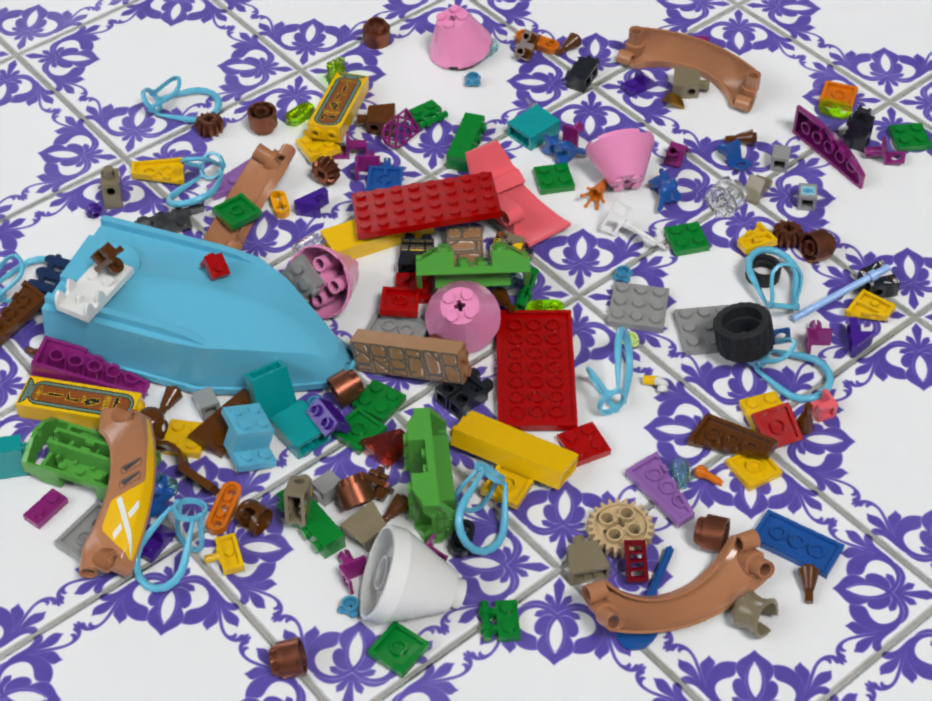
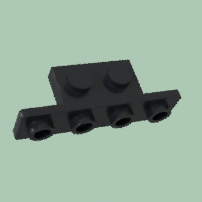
[134,203,205,233]

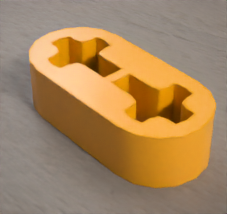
[270,190,290,219]

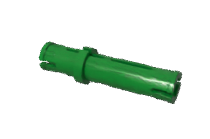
[515,267,539,310]

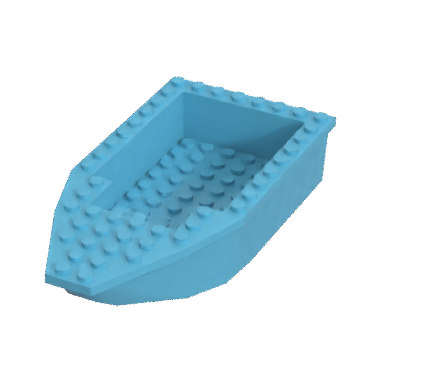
[41,215,356,395]

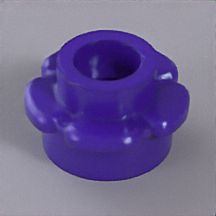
[85,203,102,219]

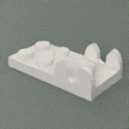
[54,263,134,323]

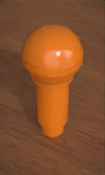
[694,465,724,486]

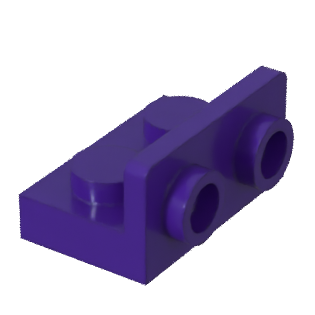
[306,397,352,437]

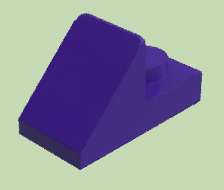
[621,68,657,97]
[294,187,329,218]
[846,317,874,358]
[140,524,176,564]

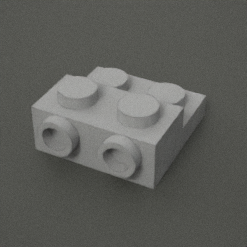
[281,253,325,303]

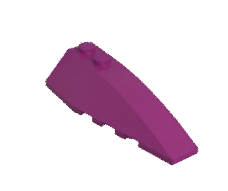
[792,105,865,189]
[31,336,151,399]

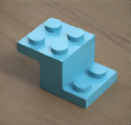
[221,403,277,472]

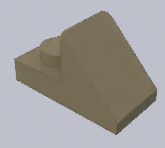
[740,174,772,205]

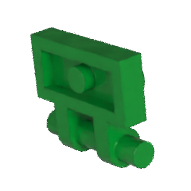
[407,100,448,129]
[478,599,521,642]

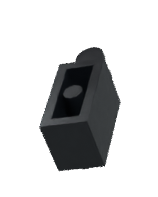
[565,55,600,93]
[843,105,875,153]

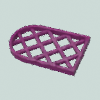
[381,108,421,149]

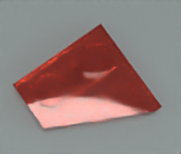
[359,428,405,470]

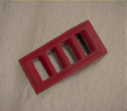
[624,540,649,583]

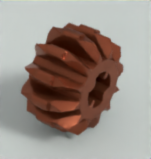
[195,111,224,138]
[311,156,341,186]
[772,219,804,249]

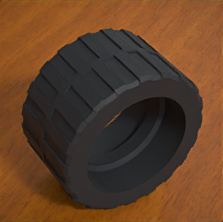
[713,302,775,363]

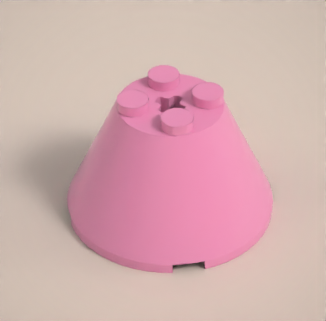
[429,5,492,69]
[585,128,655,192]
[289,245,359,319]
[425,280,501,354]

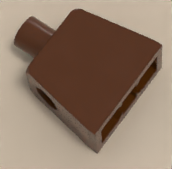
[357,103,396,137]

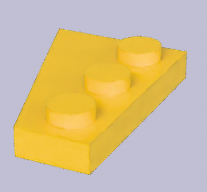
[131,157,185,185]

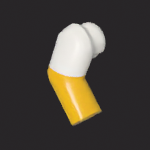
[643,375,669,393]

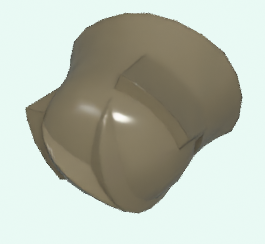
[731,590,779,639]

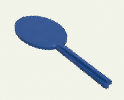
[616,546,674,651]

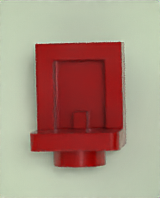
[200,253,231,281]

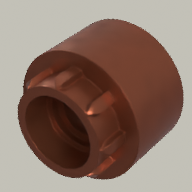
[363,17,391,49]
[247,101,278,135]
[799,229,836,263]
[326,369,364,408]
[336,473,376,512]
[693,514,730,553]
[269,637,307,679]

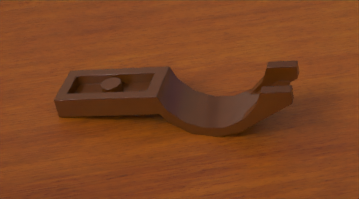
[155,440,220,496]

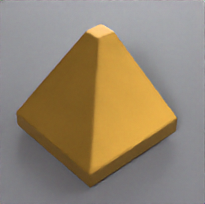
[662,92,685,109]

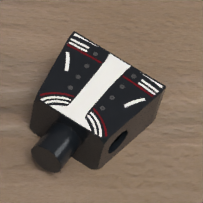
[853,260,900,298]

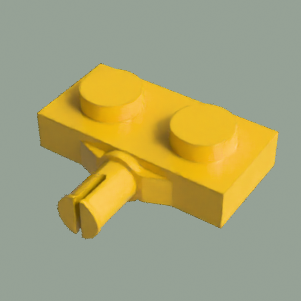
[203,533,245,576]

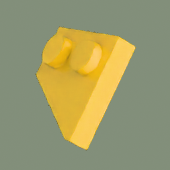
[737,222,778,255]
[844,289,896,321]

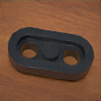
[450,519,475,558]

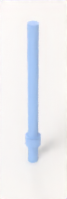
[791,264,891,322]

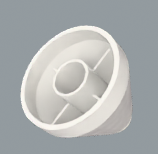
[359,524,467,624]

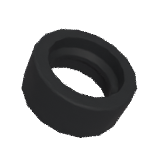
[745,254,782,288]

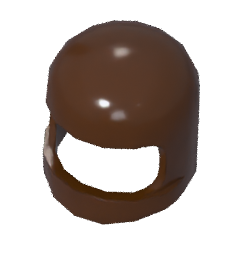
[140,407,169,440]
[235,499,273,537]

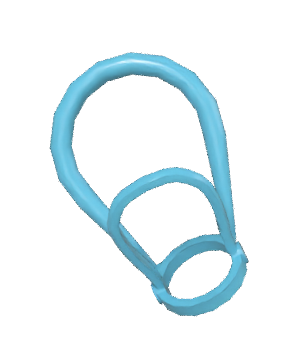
[141,76,223,123]
[166,151,226,208]
[745,246,803,311]
[0,254,63,303]
[586,326,633,415]
[747,337,834,403]
[455,460,508,556]
[133,497,208,593]

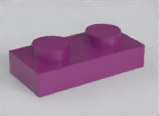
[23,488,69,529]

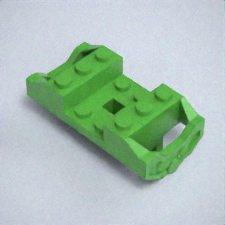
[416,241,531,289]
[403,407,456,544]
[21,417,162,501]

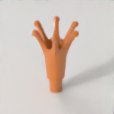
[580,179,608,210]

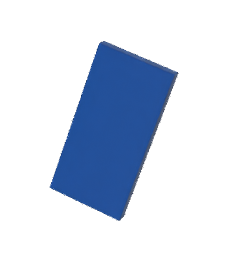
[755,509,845,579]

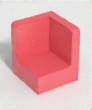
[810,388,838,423]

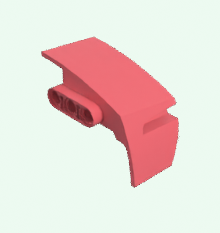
[465,140,571,247]

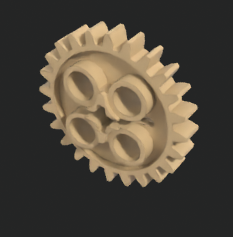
[586,498,655,559]

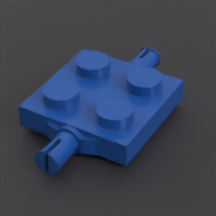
[366,157,404,191]

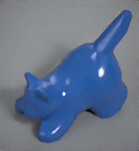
[541,134,586,164]
[648,168,681,212]
[149,474,174,518]

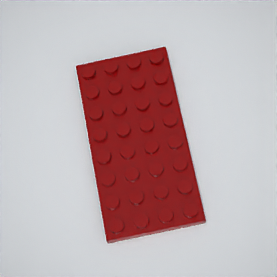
[352,171,502,240]
[496,310,578,431]

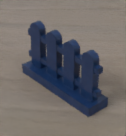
[27,254,71,312]

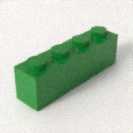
[446,112,487,172]
[277,489,346,559]

